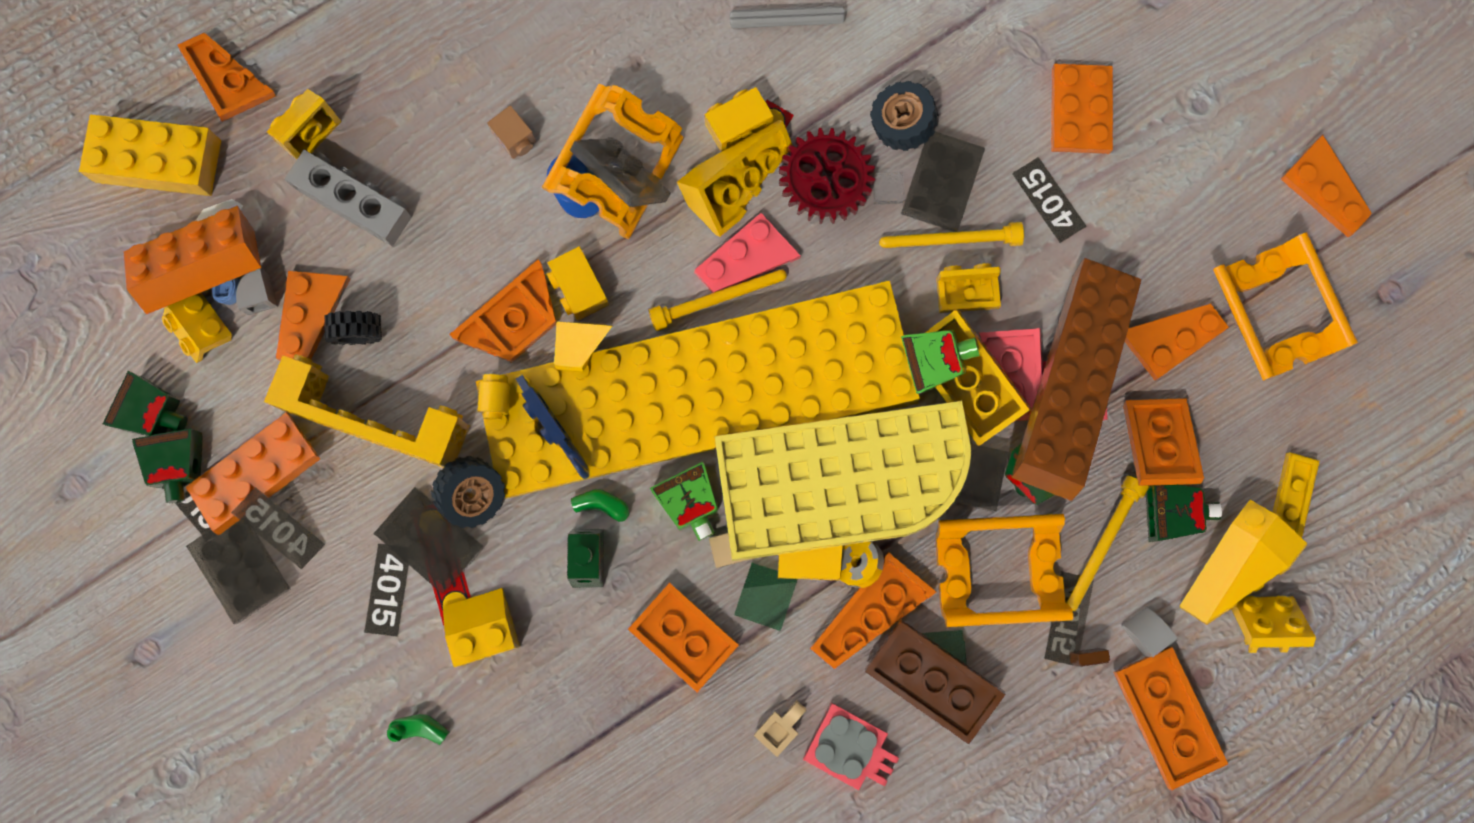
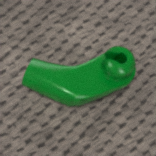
[571,489,629,522]
[387,714,450,745]

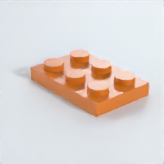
[1051,64,1113,154]
[1123,398,1204,486]
[628,582,739,693]

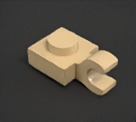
[754,700,806,757]

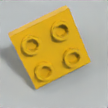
[1231,596,1316,653]

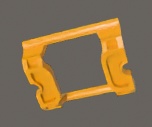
[542,84,684,239]
[1213,232,1358,381]
[935,514,1073,627]

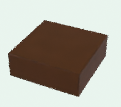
[1069,648,1110,667]

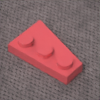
[694,213,801,293]
[979,328,1043,421]

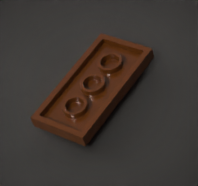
[865,619,1006,744]

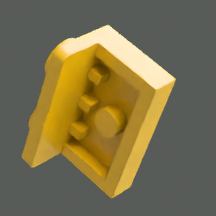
[936,263,1001,313]
[162,293,232,363]

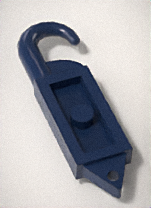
[516,375,590,479]

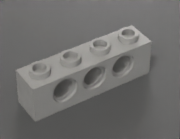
[284,150,412,247]

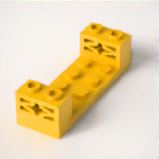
[264,354,470,468]

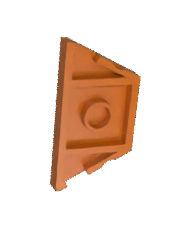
[449,260,557,363]

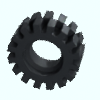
[324,311,382,345]

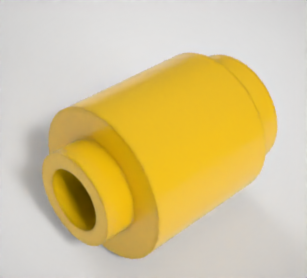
[477,374,511,420]

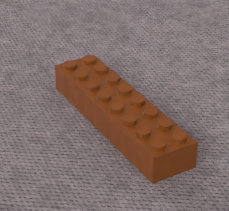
[1011,258,1142,501]

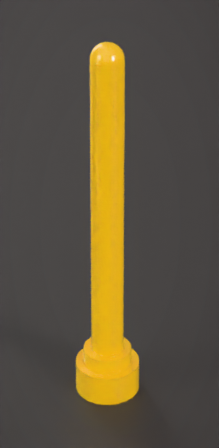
[879,222,1024,248]
[648,270,787,332]
[1066,476,1149,611]

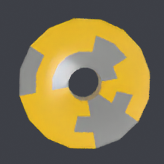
[840,541,884,588]

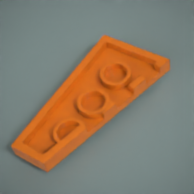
[810,552,937,669]

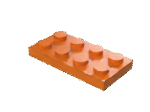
[186,412,320,535]
[1113,647,1228,790]

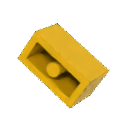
[704,87,774,152]
[546,246,609,321]

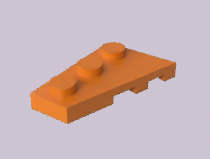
[177,33,276,122]
[1281,134,1372,237]
[276,271,351,361]
[1125,303,1229,381]

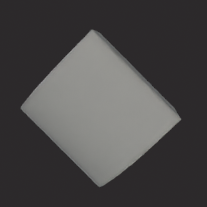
[236,268,278,315]
[1122,608,1178,657]

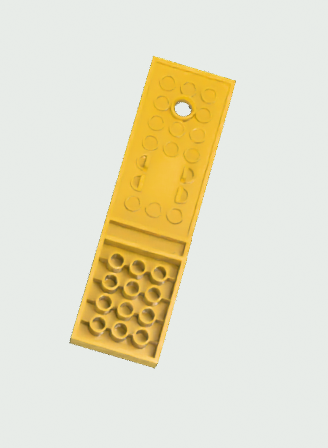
[476,280,920,500]

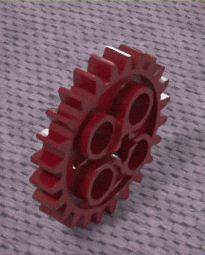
[779,128,875,224]

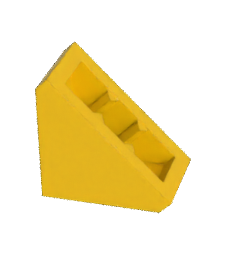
[554,322,612,372]

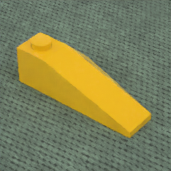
[677,120,793,237]
[1180,500,1307,625]

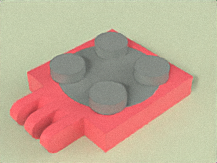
[803,703,899,790]

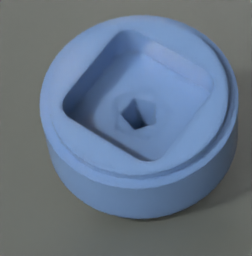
[212,277,240,305]

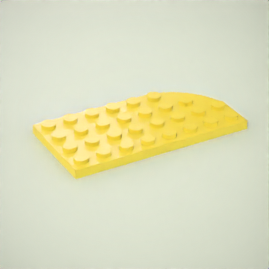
[715,401,971,561]

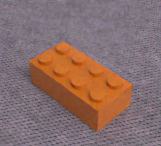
[123,205,261,315]

